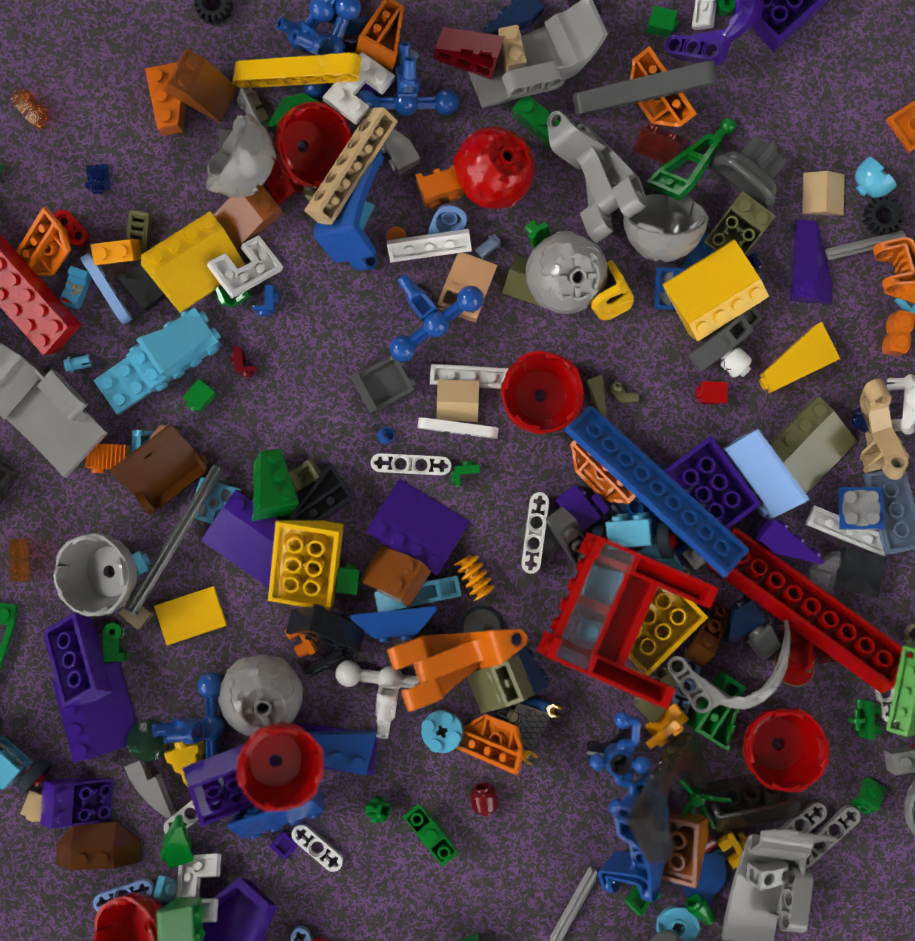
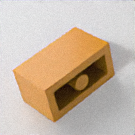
[90,239,142,265]

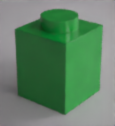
[646,5,679,38]
[182,379,218,413]
[336,563,361,595]

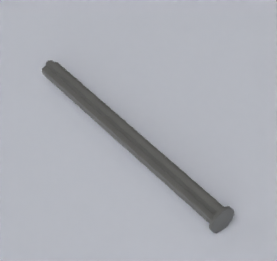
[123,465,223,616]

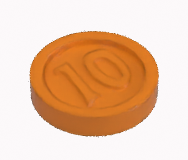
[386,226,407,240]

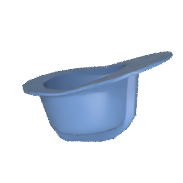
[428,201,467,234]

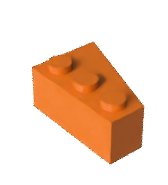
[355,0,404,73]
[145,62,186,136]
[416,164,466,209]

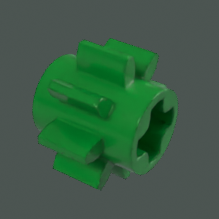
[365,796,391,823]

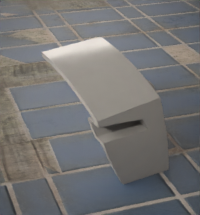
[468,0,608,108]
[0,342,108,478]
[721,830,838,941]

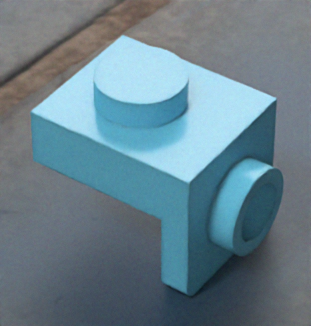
[132,551,152,577]
[153,876,177,903]

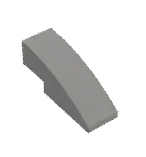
[124,757,176,818]

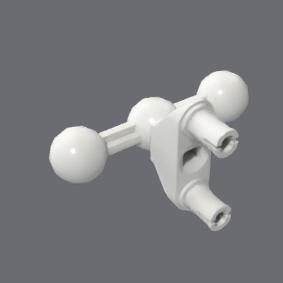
[887,374,915,435]
[335,660,419,739]

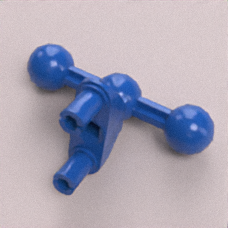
[276,0,362,100]
[288,0,370,51]
[355,41,460,117]
[390,274,484,362]
[152,672,225,759]

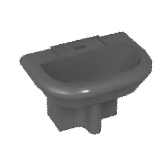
[709,135,788,210]

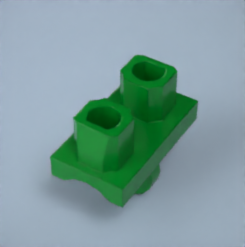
[525,220,551,250]
[848,699,882,740]

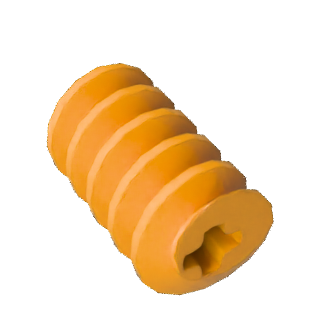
[453,555,495,601]

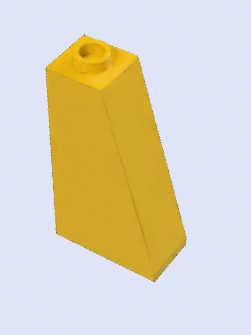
[759,322,840,393]

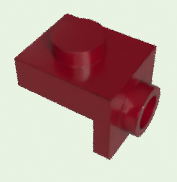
[230,347,259,378]

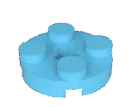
[421,710,464,753]
[656,905,700,941]

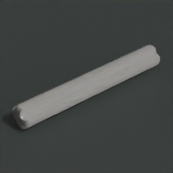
[825,231,906,261]
[550,867,599,941]

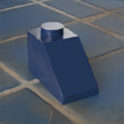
[724,598,766,643]

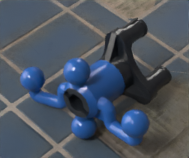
[586,711,651,815]

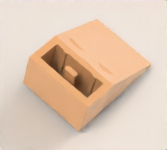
[437,252,497,323]

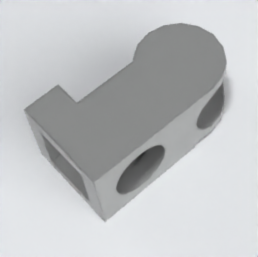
[746,859,789,890]

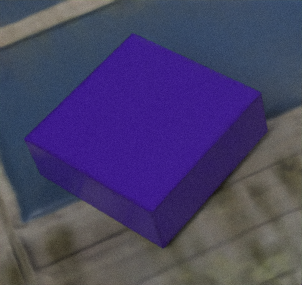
[589,493,610,514]
[269,830,298,860]

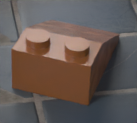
[164,48,237,123]
[213,184,283,250]
[359,546,431,608]
[662,808,709,888]

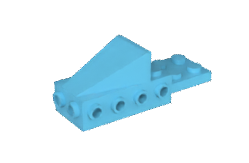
[93,307,222,415]

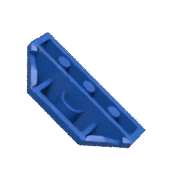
[350,606,436,642]

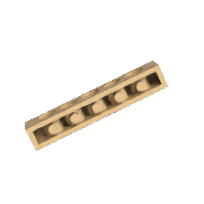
[304,107,398,225]

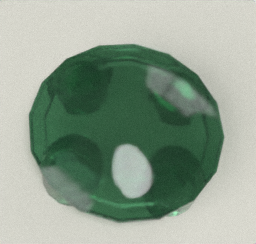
[127,719,169,762]

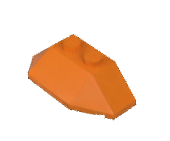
[630,46,697,127]
[16,207,71,276]
[570,440,636,504]
[455,714,524,775]

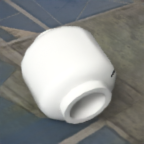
[720,347,752,378]

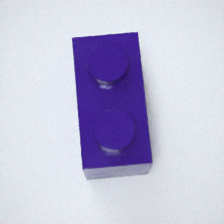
[554,485,601,532]

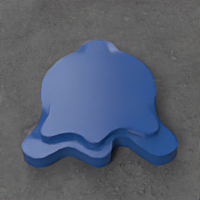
[670,849,727,909]

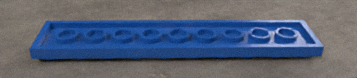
[564,405,750,578]

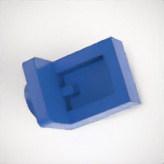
[252,285,280,317]

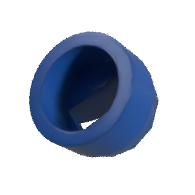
[377,426,395,444]

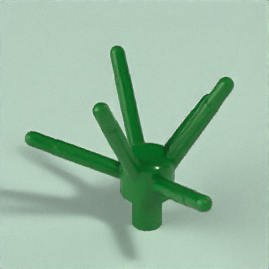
[679,780,732,830]

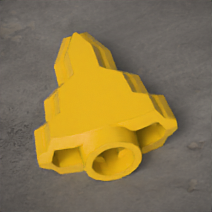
[163,741,206,787]

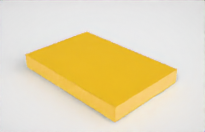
[154,586,227,646]

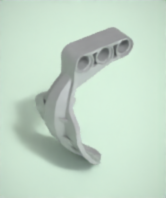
[668,620,790,713]

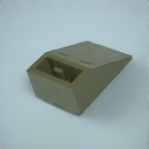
[704,191,776,256]
[467,654,534,713]

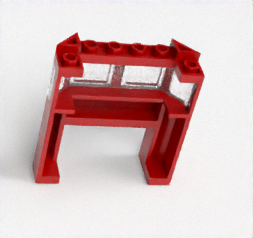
[537,532,719,710]

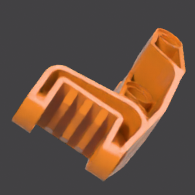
[873,237,915,303]
[387,629,527,711]

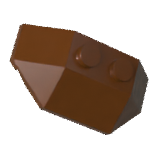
[56,821,141,870]

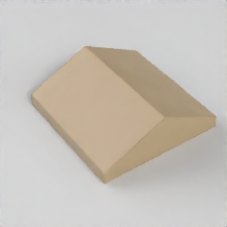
[802,171,845,215]
[437,379,479,422]

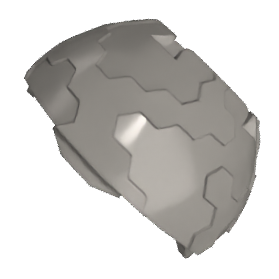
[206,114,276,197]
[623,194,708,262]
[526,231,608,314]
[54,533,137,617]
[218,654,303,736]

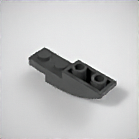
[687,307,763,371]

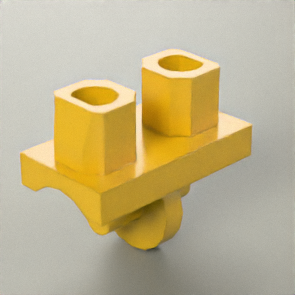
[716,828,749,869]

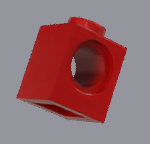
[695,381,728,405]

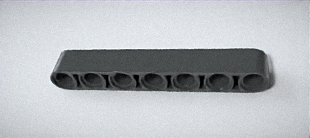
[572,61,718,116]

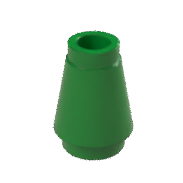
[686,894,716,926]

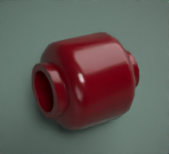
[470,782,499,816]

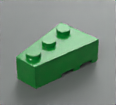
[252,448,299,521]
[687,671,745,752]

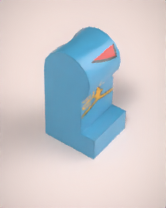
[61,266,92,309]

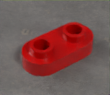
[54,210,89,247]

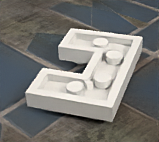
[323,52,395,125]
[207,235,283,299]
[176,854,221,922]

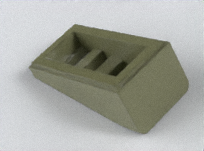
[126,210,153,254]
[585,375,607,418]

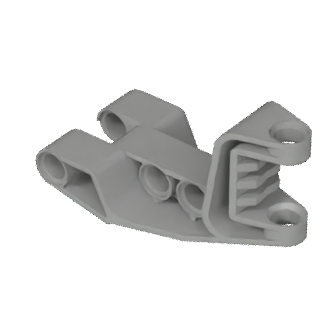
[547,111,648,243]

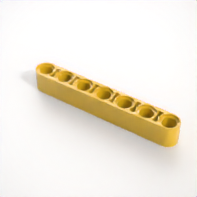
[232,53,362,88]

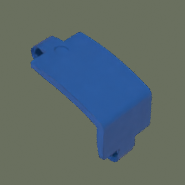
[314,149,384,271]

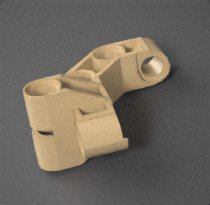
[860,379,909,480]

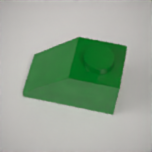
[160,815,194,869]

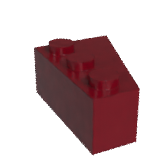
[434,27,505,80]

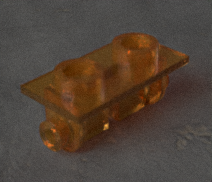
[11,89,53,130]
[9,539,31,581]

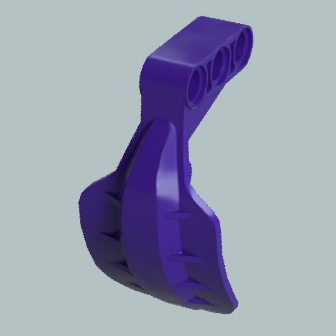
[664,0,764,66]

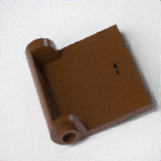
[109,424,211,515]

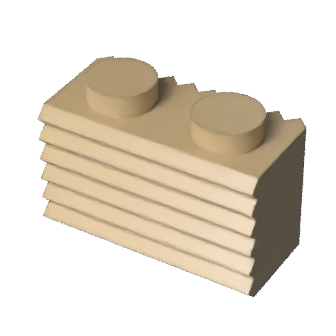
[498,25,527,73]

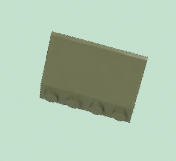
[769,396,857,494]

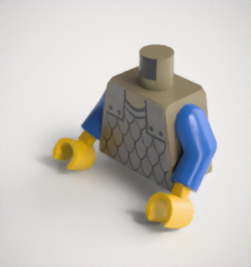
[497,698,562,765]

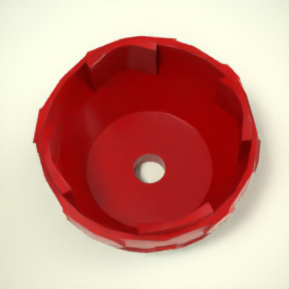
[273,102,352,188]
[453,126,535,209]
[500,350,584,434]
[743,708,830,792]
[236,723,324,812]
[93,892,164,941]

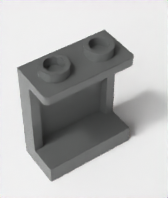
[350,354,416,414]

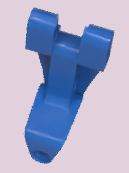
[598,772,669,902]

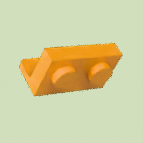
[645,703,689,750]

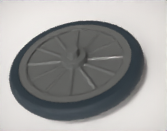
[459,606,503,633]

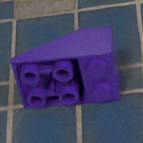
[751,519,824,564]
[40,778,114,829]

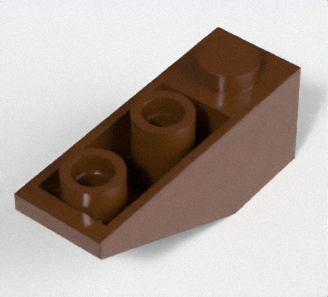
[684,601,730,667]

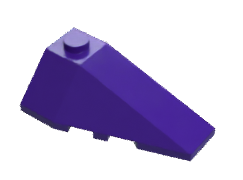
[790,220,833,304]

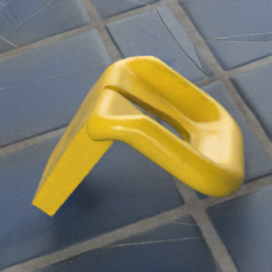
[591,260,634,320]

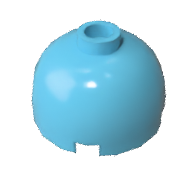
[855,157,897,198]

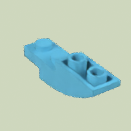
[374,576,461,612]

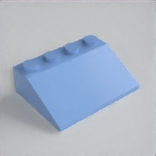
[721,429,809,519]

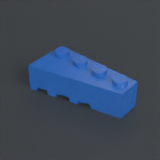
[306,729,377,776]

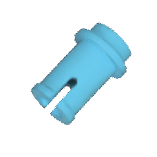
[64,354,92,373]

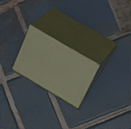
[502,254,541,307]

